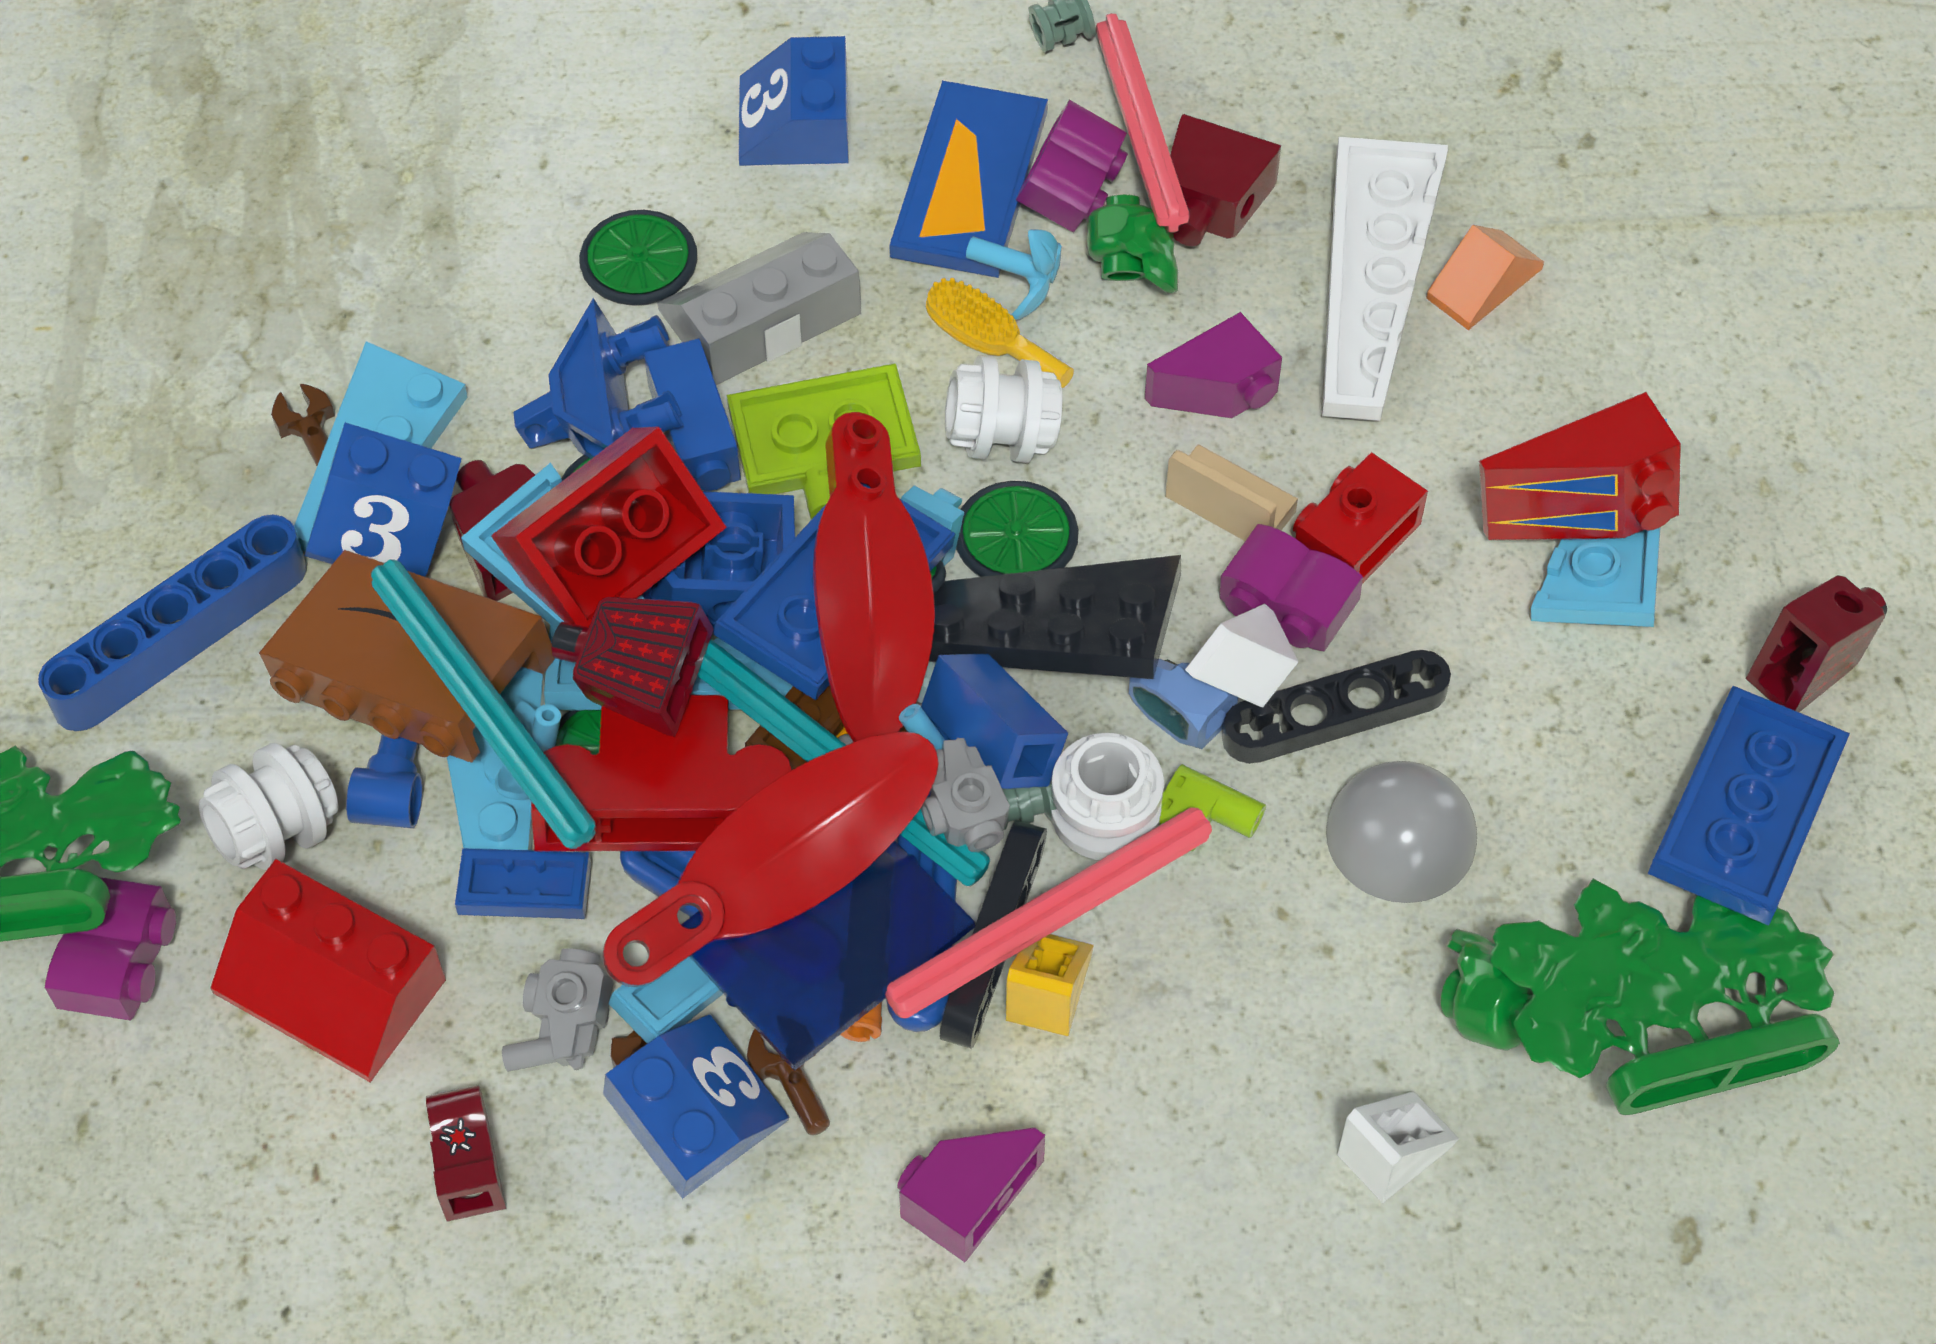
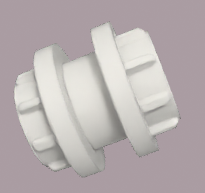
[945,355,1062,463]
[1051,733,1164,860]
[199,743,338,870]

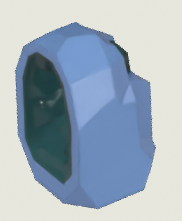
[1129,659,1238,749]

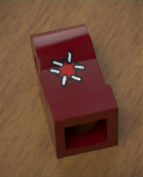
[426,1085,506,1222]

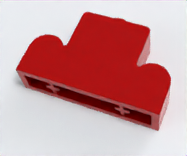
[531,695,791,851]

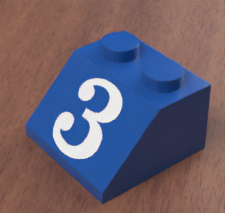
[739,36,849,166]
[304,422,462,577]
[603,1015,790,1199]

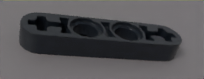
[1222,650,1451,764]
[940,820,1047,1049]

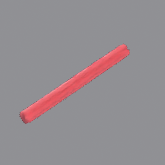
[1096,13,1190,232]
[885,808,1212,1018]

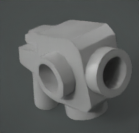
[921,738,1010,852]
[502,949,613,1072]

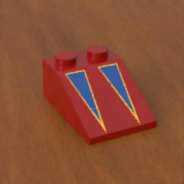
[1479,392,1681,540]

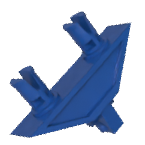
[513,298,683,459]

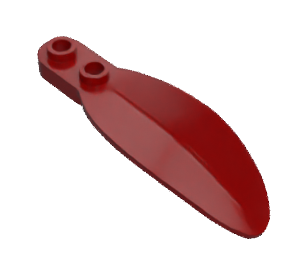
[813,412,935,742]
[603,732,939,987]

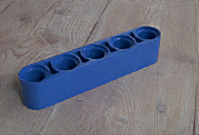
[38,514,307,731]

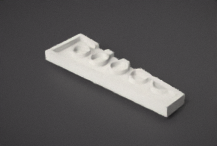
[1322,137,1448,421]

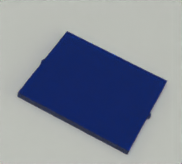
[681,840,975,1071]

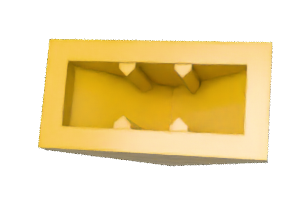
[1006,934,1094,1036]

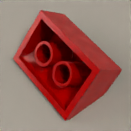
[491,427,727,628]
[210,859,446,1083]

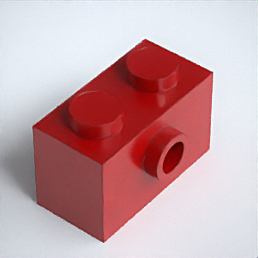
[1293,452,1428,584]

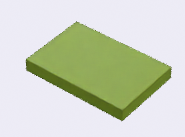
[726,363,921,494]

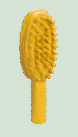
[926,278,1074,388]

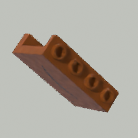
[259,550,555,763]

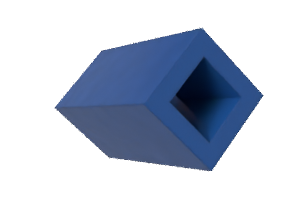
[643,338,741,491]
[921,654,1068,789]

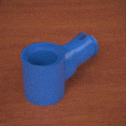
[346,735,422,828]

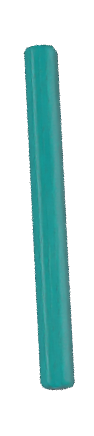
[371,559,595,849]
[697,639,990,887]

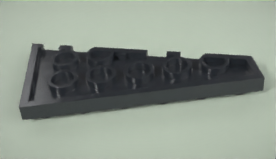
[929,555,1181,679]

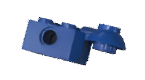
[642,491,795,633]

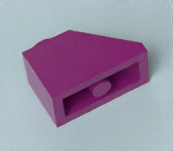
[1145,312,1283,418]
[897,1128,1045,1262]

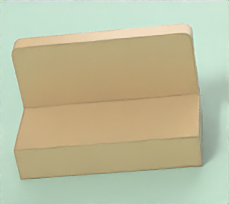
[1165,444,1298,541]

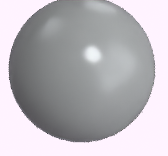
[1326,761,1477,903]

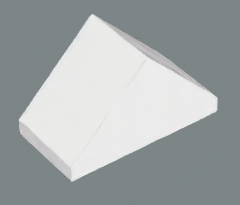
[1185,604,1299,708]
[1337,1091,1459,1203]

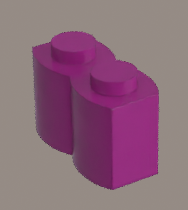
[1016,99,1128,233]
[1220,524,1363,652]
[44,877,176,1021]

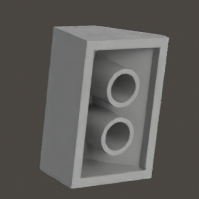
[657,232,861,385]

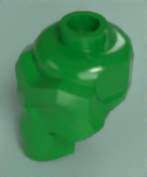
[1087,194,1178,293]
[1441,929,1533,1051]

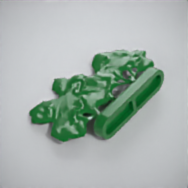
[0,745,181,942]
[1490,878,1840,1115]

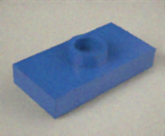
[455,848,591,919]

